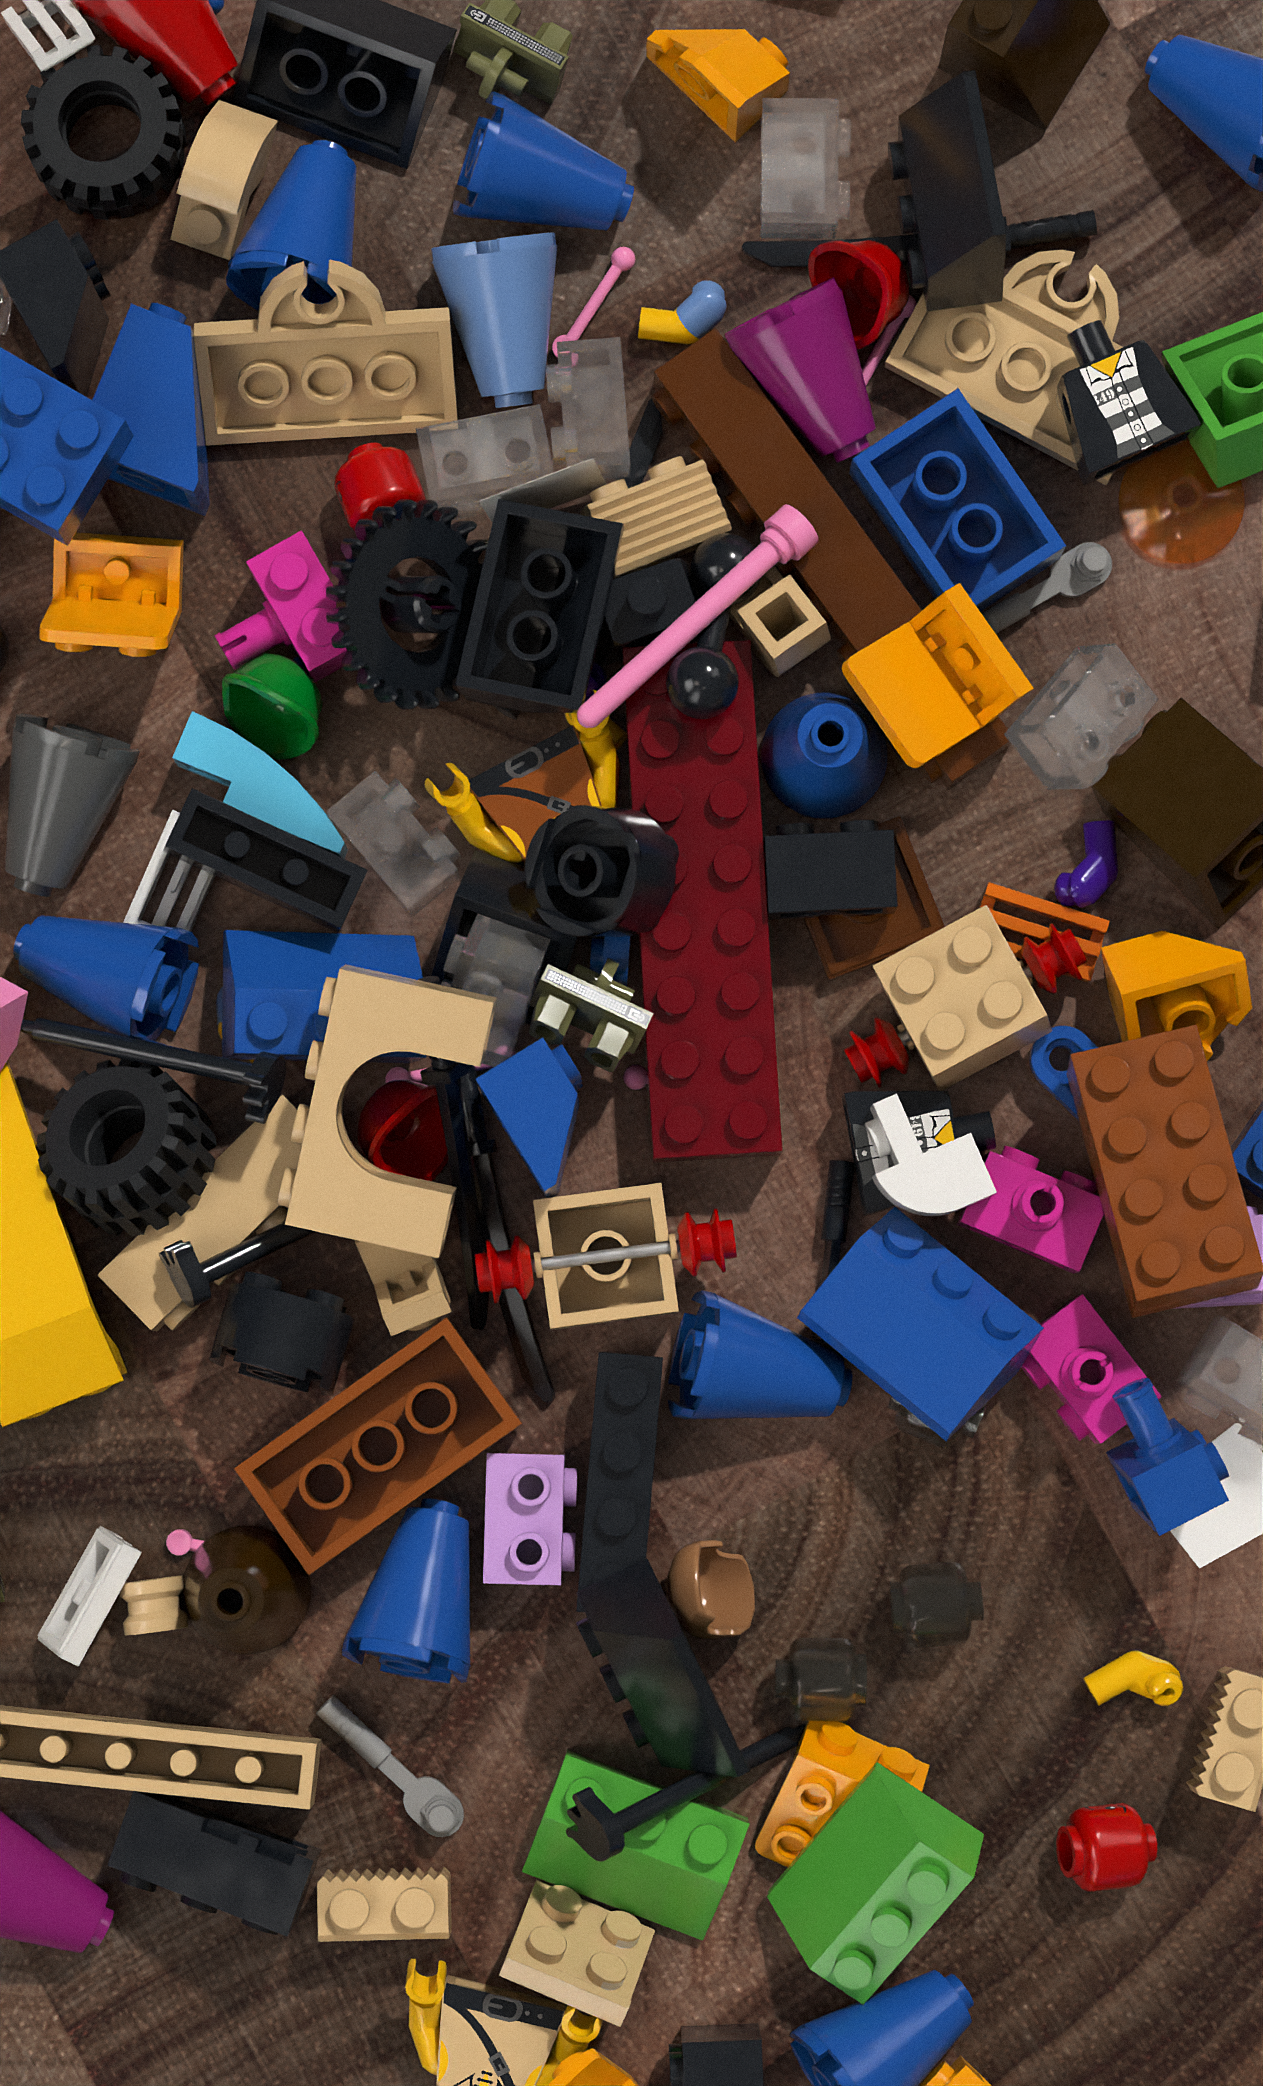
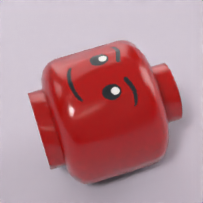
[334,443,426,531]
[1056,1803,1157,1892]

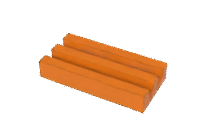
[980,882,1110,983]

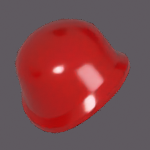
[808,240,909,349]
[358,1080,448,1181]

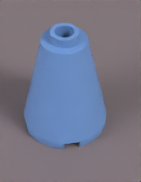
[431,232,558,408]

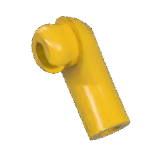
[1083,1651,1183,1706]

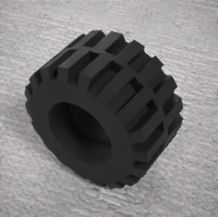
[21,45,187,220]
[37,1059,217,1236]

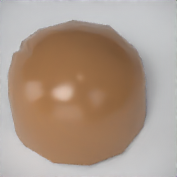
[665,1540,755,1639]

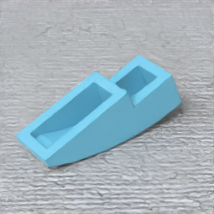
[172,711,348,859]

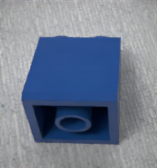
[92,303,210,516]

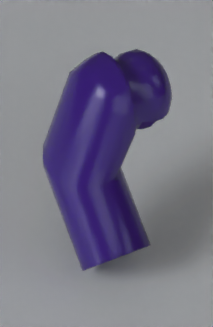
[1054,820,1118,908]

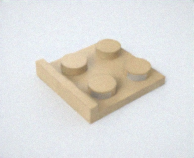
[499,1880,655,2027]

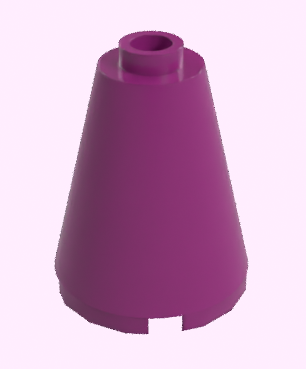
[724,277,876,463]
[0,1811,114,1953]

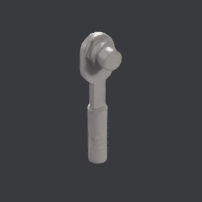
[981,542,1112,634]
[316,1695,464,1837]

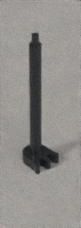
[20,1018,286,1124]
[159,1222,316,1308]
[566,1724,806,1862]

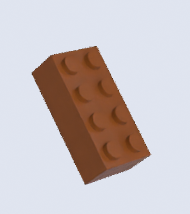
[1067,1025,1263,1318]
[234,1317,523,1575]

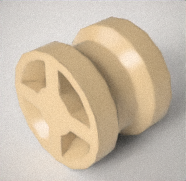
[119,1575,189,1636]

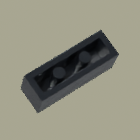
[162,788,368,932]

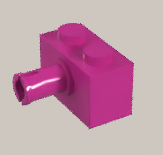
[214,530,347,682]
[956,1146,1104,1274]
[1021,1294,1162,1444]

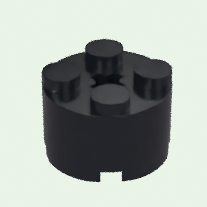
[525,805,679,937]
[209,1271,355,1396]

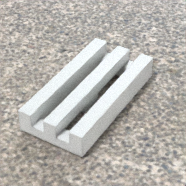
[1,0,96,72]
[123,810,215,932]
[37,1526,142,1666]

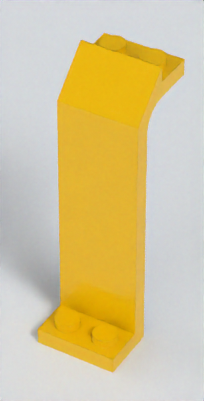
[0,1060,128,1427]

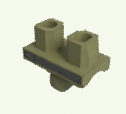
[453,0,573,105]
[529,957,654,1072]

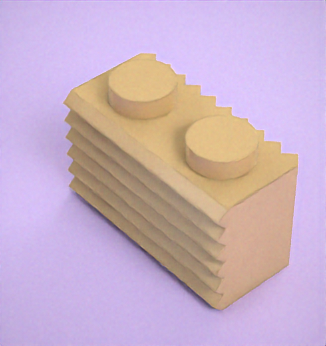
[579,456,732,580]
[1186,1666,1263,1812]
[317,1867,452,1942]

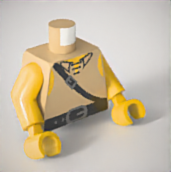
[405,1959,603,2086]

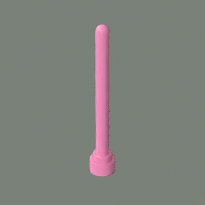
[577,504,819,728]

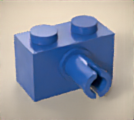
[1106,1378,1229,1536]

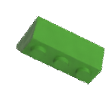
[1162,312,1263,489]
[522,1749,750,1941]
[767,1762,984,2005]

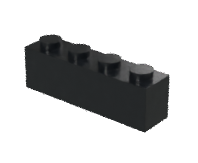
[576,1352,663,1612]

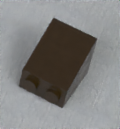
[938,0,1110,131]
[1090,698,1263,929]

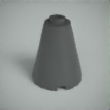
[5,713,140,897]

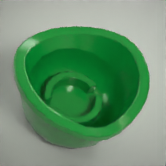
[222,653,323,760]

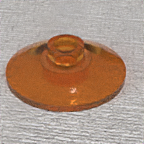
[1118,440,1245,564]

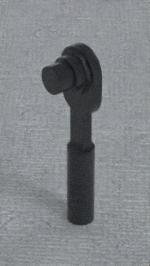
[812,1160,855,1342]

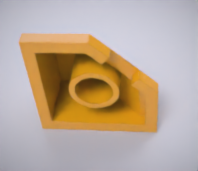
[646,29,790,143]
[1101,931,1252,1061]

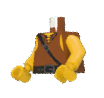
[424,690,620,865]

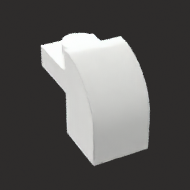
[865,1094,997,1216]

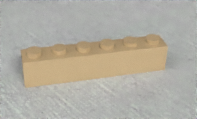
[0,1705,322,1810]

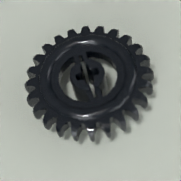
[326,499,489,710]

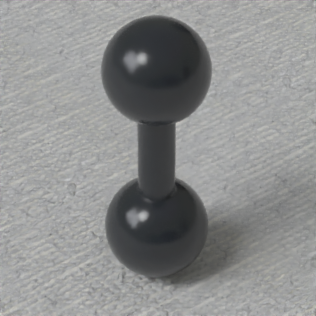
[666,533,761,719]

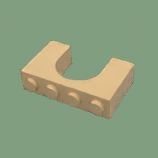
[278,964,498,1258]

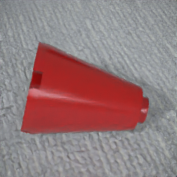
[72,0,238,106]

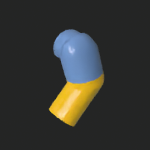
[638,280,727,344]

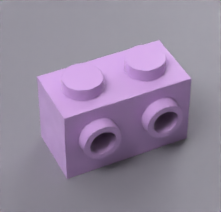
[483,1453,577,1585]

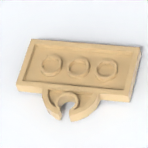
[884,250,1123,485]
[193,260,458,446]

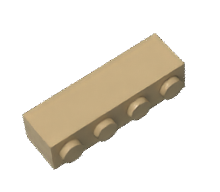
[98,1095,302,1332]

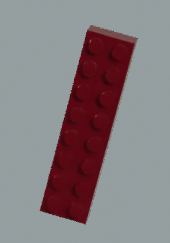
[623,640,782,1163]

